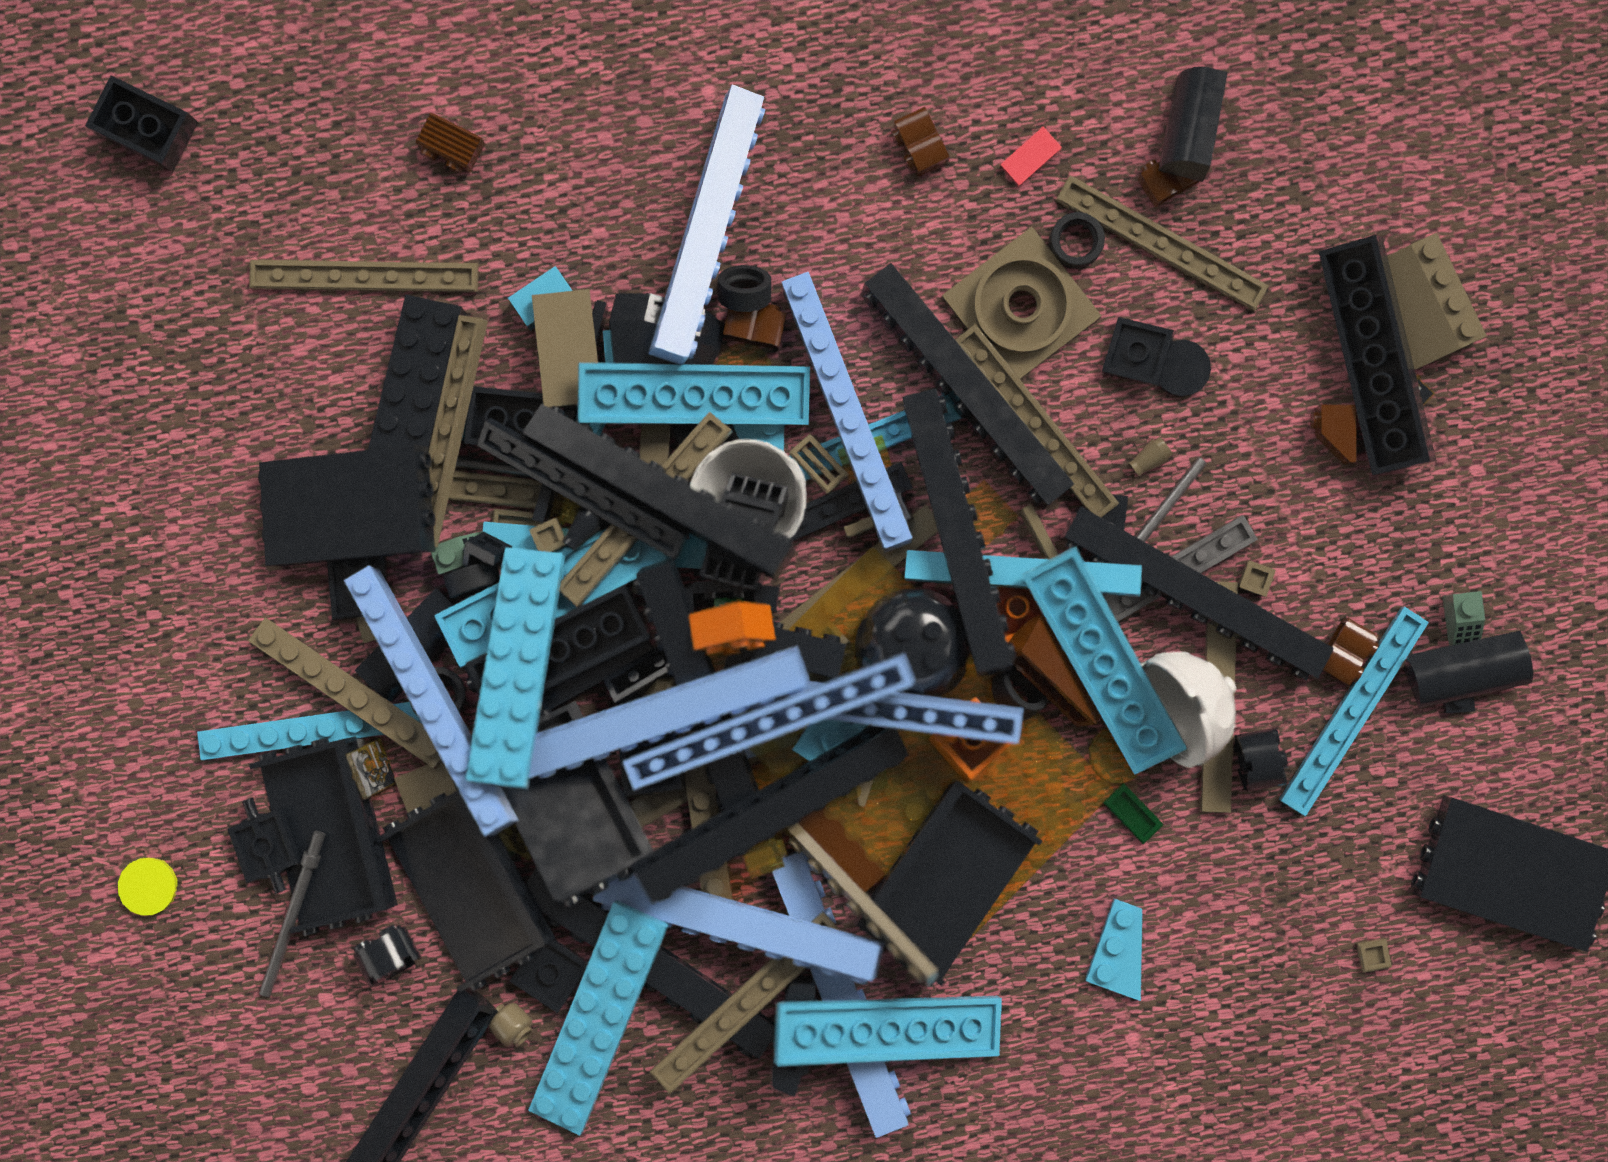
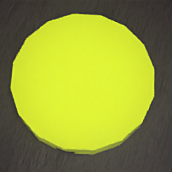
[118,857,177,915]

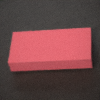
[1000,127,1062,187]

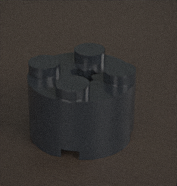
[1233,728,1288,791]
[352,925,422,987]

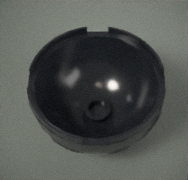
[855,589,970,698]

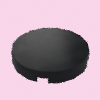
[1159,339,1211,397]

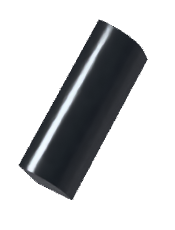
[1158,67,1228,182]
[354,588,456,702]
[1404,630,1533,708]

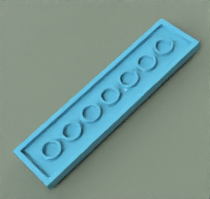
[578,363,810,425]
[434,528,668,668]
[466,547,565,788]
[1023,547,1187,775]
[528,900,669,1136]
[774,996,1002,1065]

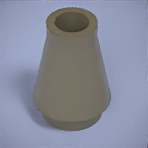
[1129,437,1173,476]

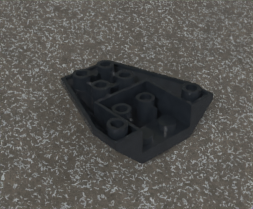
[609,293,725,426]

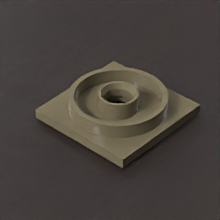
[941,227,1102,379]

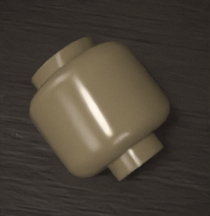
[489,1003,533,1047]

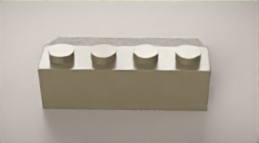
[1387,233,1487,370]

